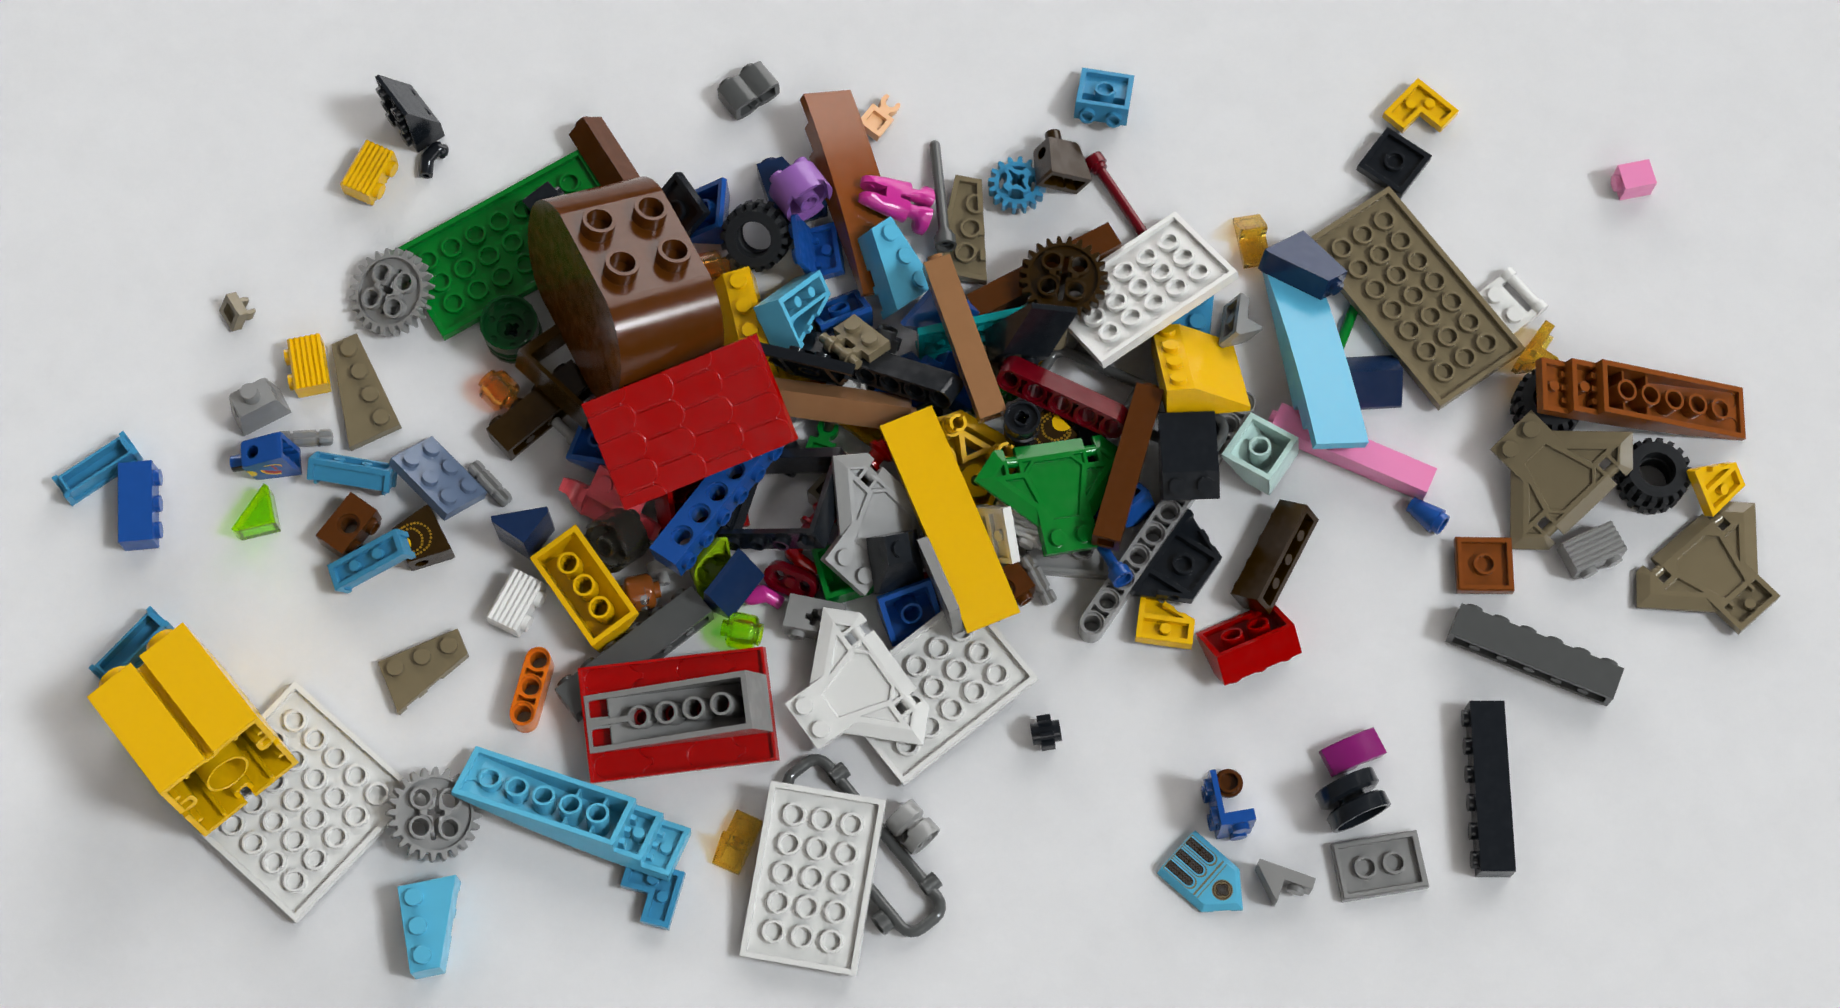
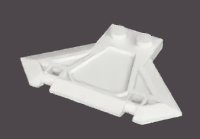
[785,607,930,751]

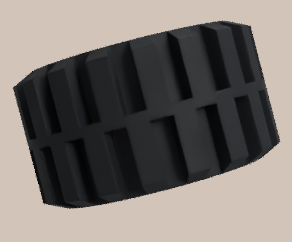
[720,199,792,273]
[1510,369,1579,431]
[1614,438,1692,514]

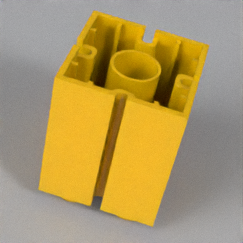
[87,622,299,837]

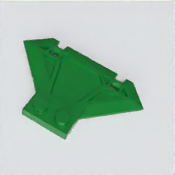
[973,435,1118,557]

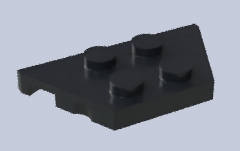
[760,342,856,386]
[1130,509,1222,604]

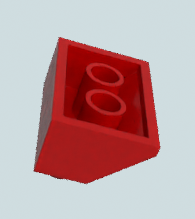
[1195,605,1302,686]

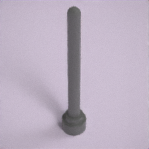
[929,140,957,253]

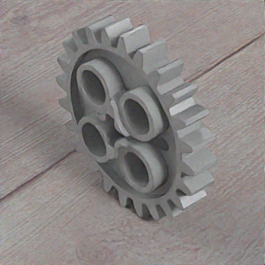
[349,248,435,337]
[385,767,482,863]

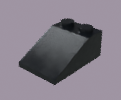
[984,303,1078,366]
[1158,411,1220,501]

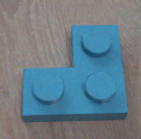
[620,867,686,930]

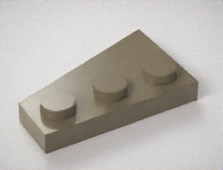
[378,629,469,715]

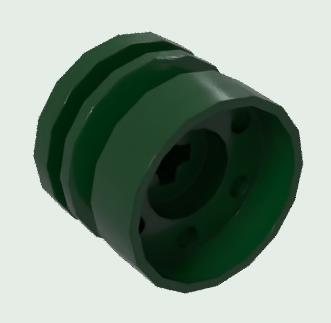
[480,295,543,364]

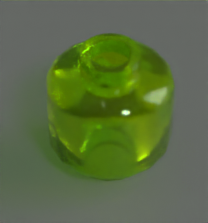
[720,612,764,649]

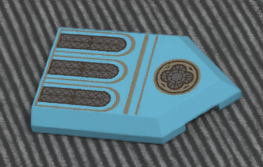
[1157,831,1243,912]

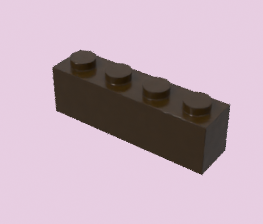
[486,359,593,461]
[1230,499,1319,614]

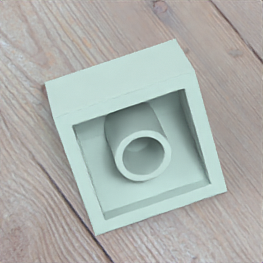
[1221,412,1299,495]

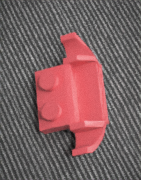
[558,465,662,541]

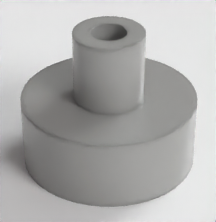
[646,560,675,586]

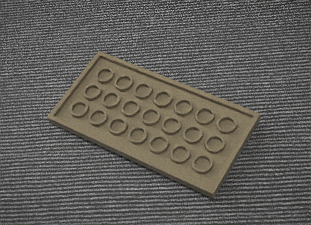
[1311,186,1526,411]

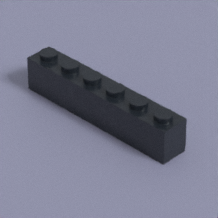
[1461,701,1516,877]

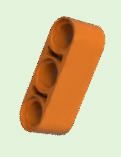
[509,647,554,733]

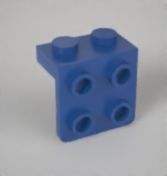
[788,214,846,280]
[1201,769,1256,841]

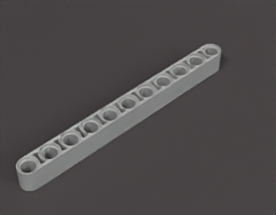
[1078,391,1256,643]

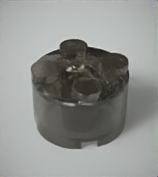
[584,508,651,573]

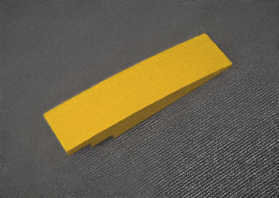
[879,405,1020,634]

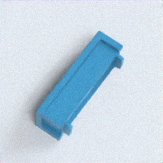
[52,431,143,506]
[307,451,397,495]
[327,528,416,594]
[89,606,174,679]

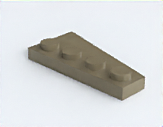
[938,175,987,285]
[331,333,402,451]

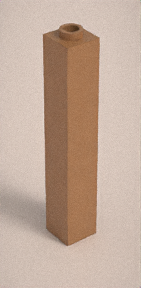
[922,253,1006,424]
[774,377,917,429]

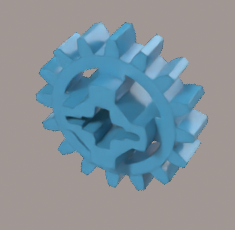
[988,156,1046,214]

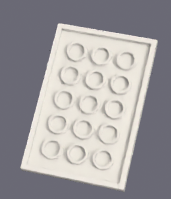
[1058,211,1239,369]
[863,610,1038,786]
[739,781,887,976]

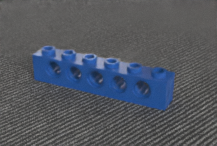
[649,446,784,576]

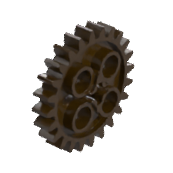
[1019,236,1108,321]

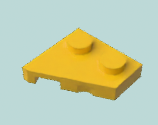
[1686,462,1745,517]
[1135,597,1195,650]

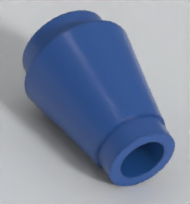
[1406,497,1450,535]

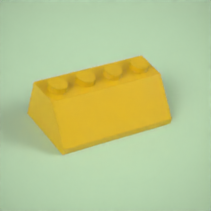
[713,266,780,377]
[530,524,639,653]

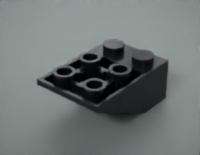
[375,75,445,153]

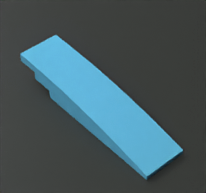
[1262,272,1369,449]
[451,746,691,882]

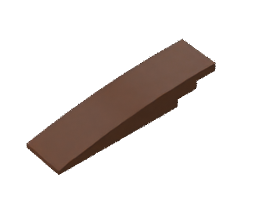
[800,90,889,297]
[1535,357,1746,441]

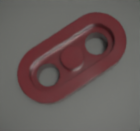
[764,560,819,598]

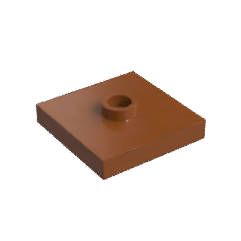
[1454,537,1515,594]

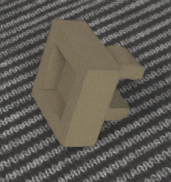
[219,292,256,332]

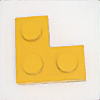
[1382,78,1459,134]

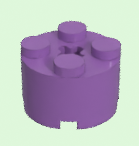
[769,157,833,221]

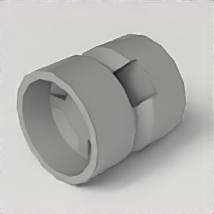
[885,799,940,855]

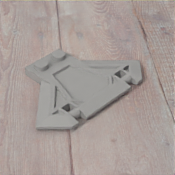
[820,453,924,596]

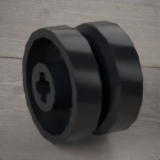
[1315,767,1391,833]

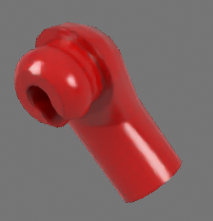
[784,549,818,576]

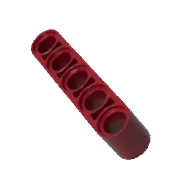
[996,356,1128,439]

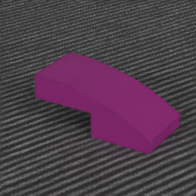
[1319,727,1387,777]

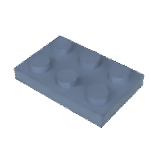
[389,436,487,521]

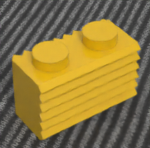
[340,140,398,206]
[283,333,332,398]

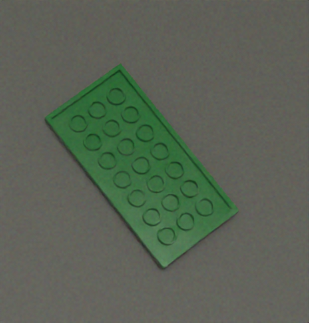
[393,150,601,341]

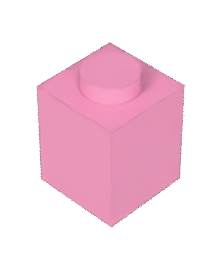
[1611,159,1657,201]

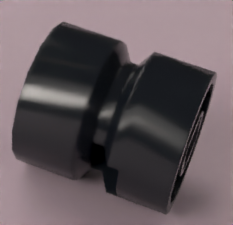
[1003,400,1041,447]

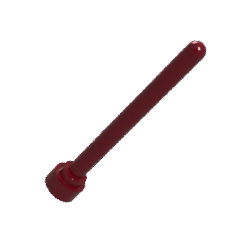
[1085,151,1147,236]

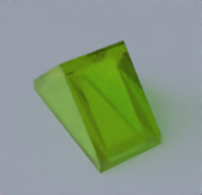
[231,483,281,541]

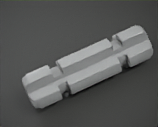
[280,429,333,447]
[468,460,512,507]
[1020,552,1057,606]

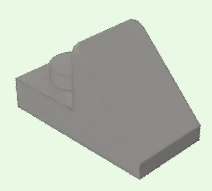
[1219,293,1263,348]
[1255,859,1316,906]

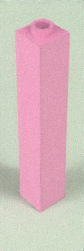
[1268,403,1437,500]

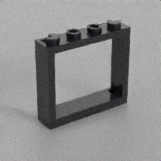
[716,447,847,551]

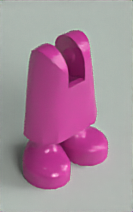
[858,175,935,235]

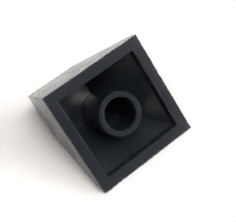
[866,529,924,594]

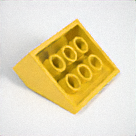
[1151,324,1251,414]

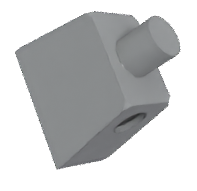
[229,378,292,436]

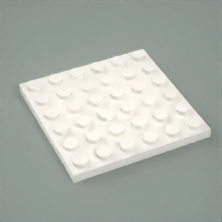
[172,681,420,923]

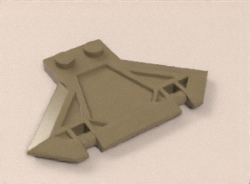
[1490,410,1633,550]
[1636,501,1780,635]

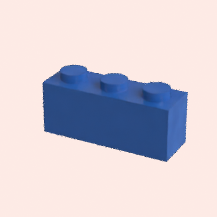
[118,460,163,551]

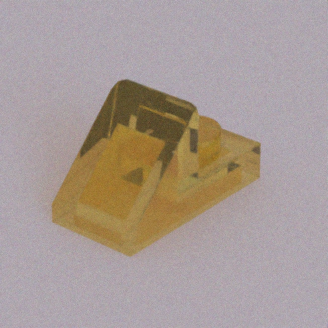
[1233,214,1268,269]
[1511,320,1559,374]
[712,809,763,876]

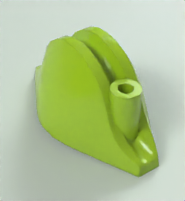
[689,537,731,600]

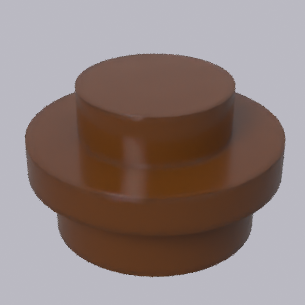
[1217,769,1243,798]

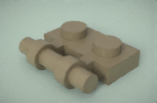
[819,314,891,369]

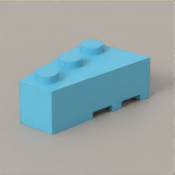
[857,216,929,320]
[753,270,831,349]
[397,875,461,979]

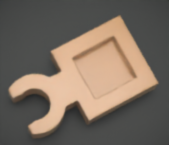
[861,94,900,142]

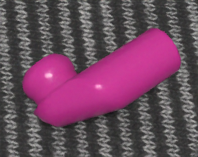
[744,584,785,609]

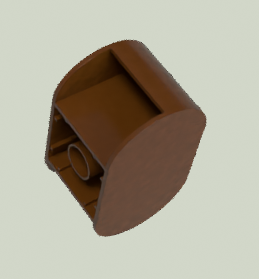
[528,176,724,397]

